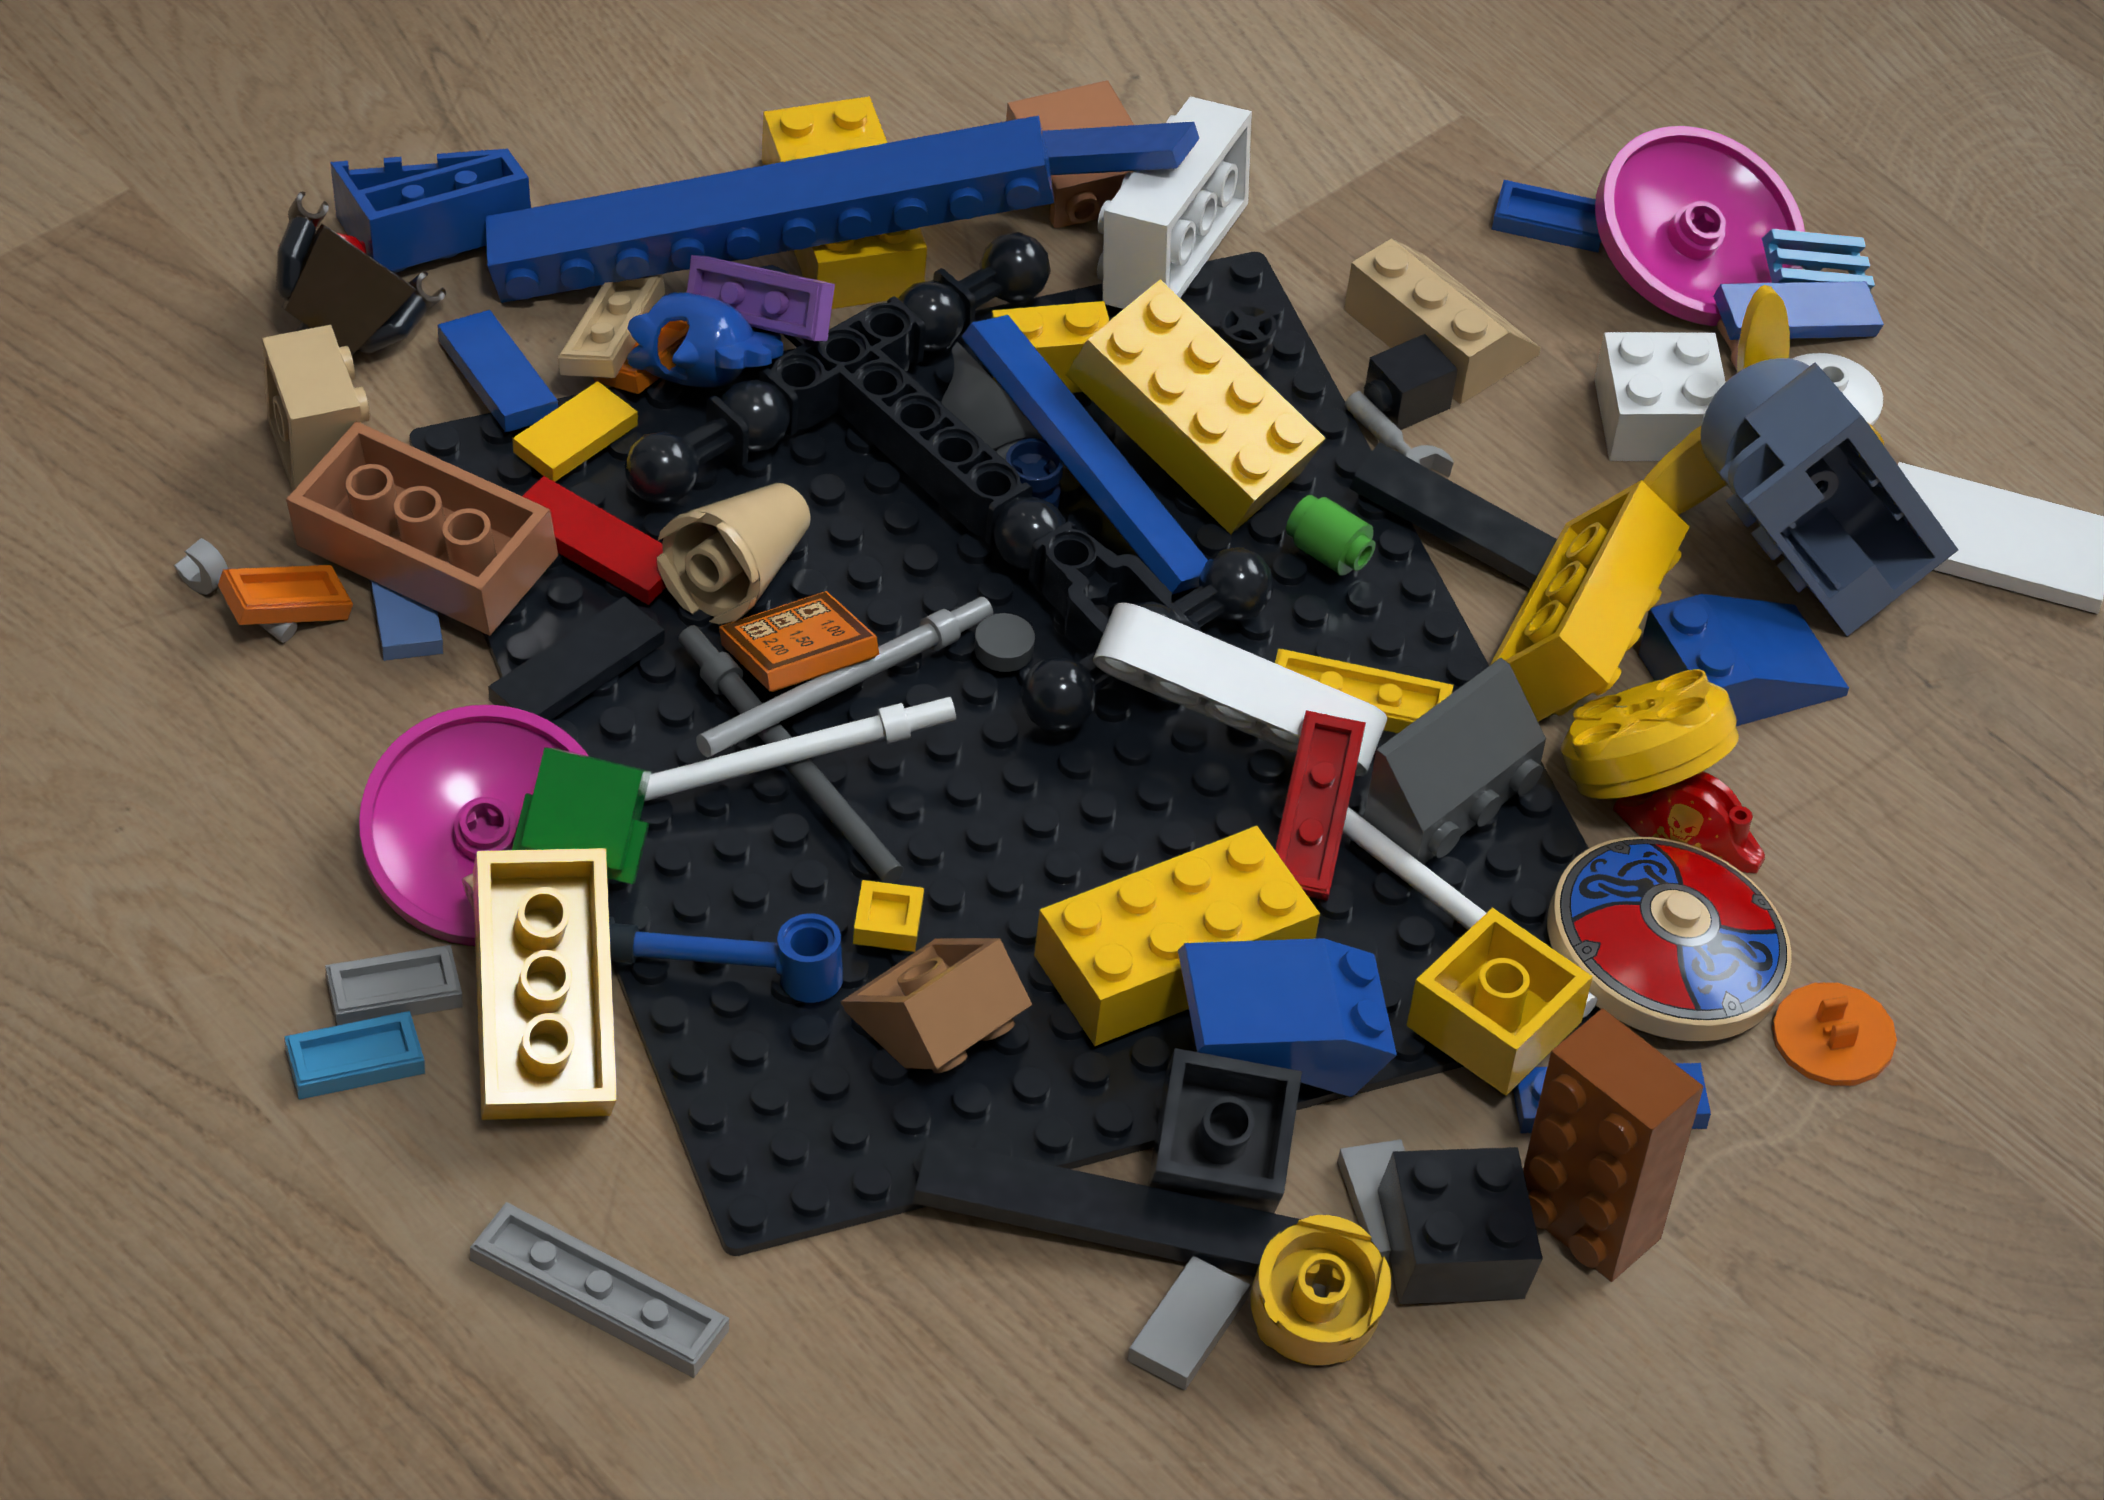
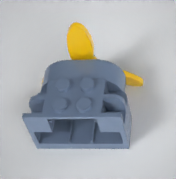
[1643,285,1958,636]

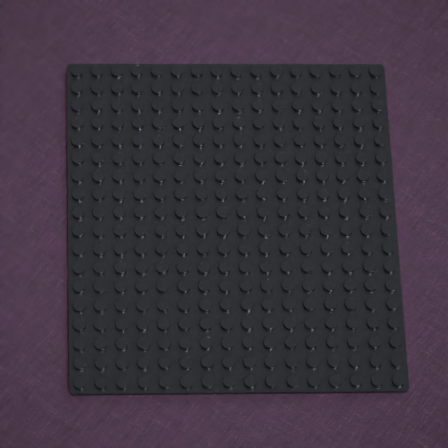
[409,252,1625,1256]

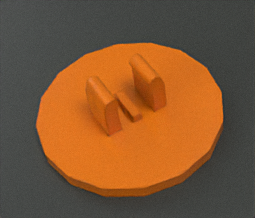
[1772,982,1897,1086]

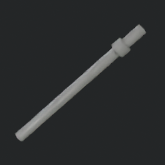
[696,597,993,757]

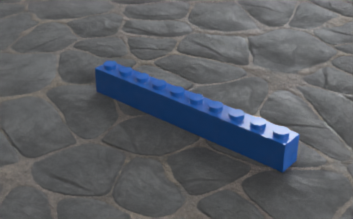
[486,115,1054,303]

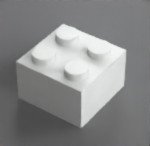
[1594,332,1726,461]

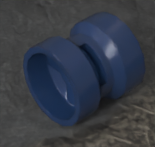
[1006,438,1063,508]

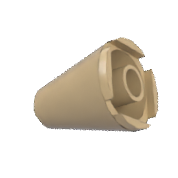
[657,483,811,624]

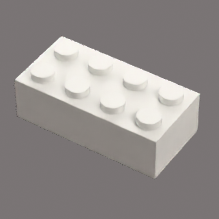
[1097,96,1252,309]

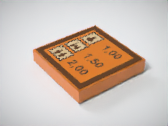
[719,591,879,692]

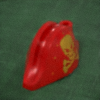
[1613,771,1765,874]

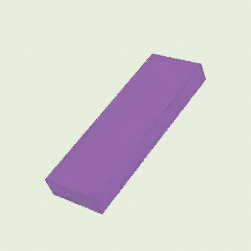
[687,255,835,341]

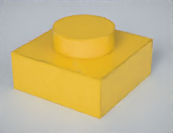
[853,880,924,952]

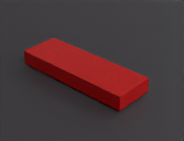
[522,476,666,605]
[1275,710,1366,901]

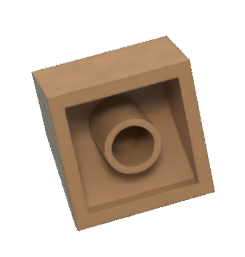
[841,938,1032,1073]

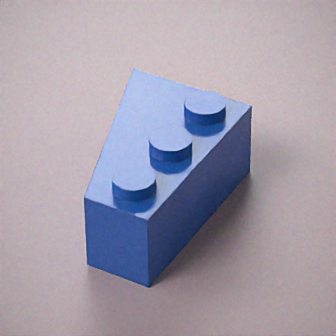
[330,148,531,273]

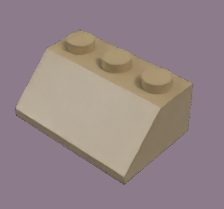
[1344,238,1541,405]

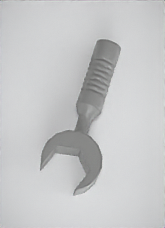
[1344,391,1454,477]
[174,538,297,643]

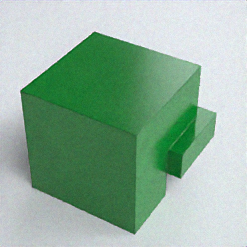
[512,747,651,884]

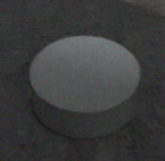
[974,613,1035,672]

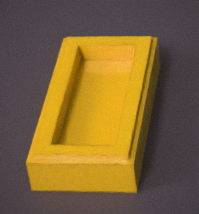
[513,381,638,482]

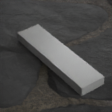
[470,1202,729,1378]

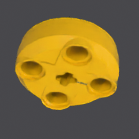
[1561,669,1739,799]

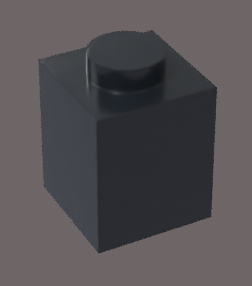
[1364,334,1458,430]

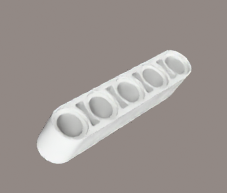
[1093,603,1387,776]

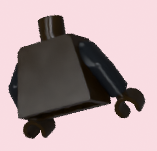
[276,191,446,355]

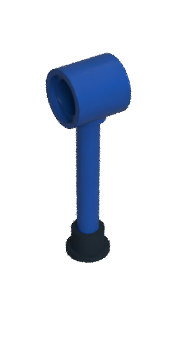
[609,913,843,1003]

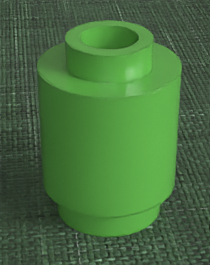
[1286,495,1376,575]

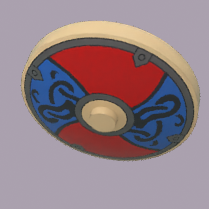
[1547,837,1791,1041]

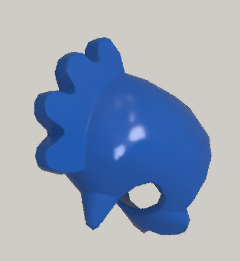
[627,292,784,388]

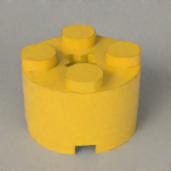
[1251,1215,1391,1365]

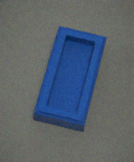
[1492,180,1601,253]

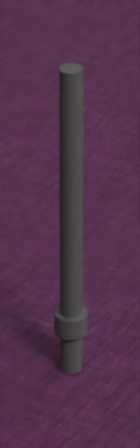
[678,625,904,884]

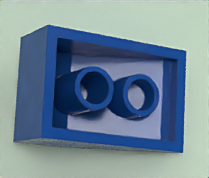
[1638,594,1849,726]
[1178,938,1397,1097]

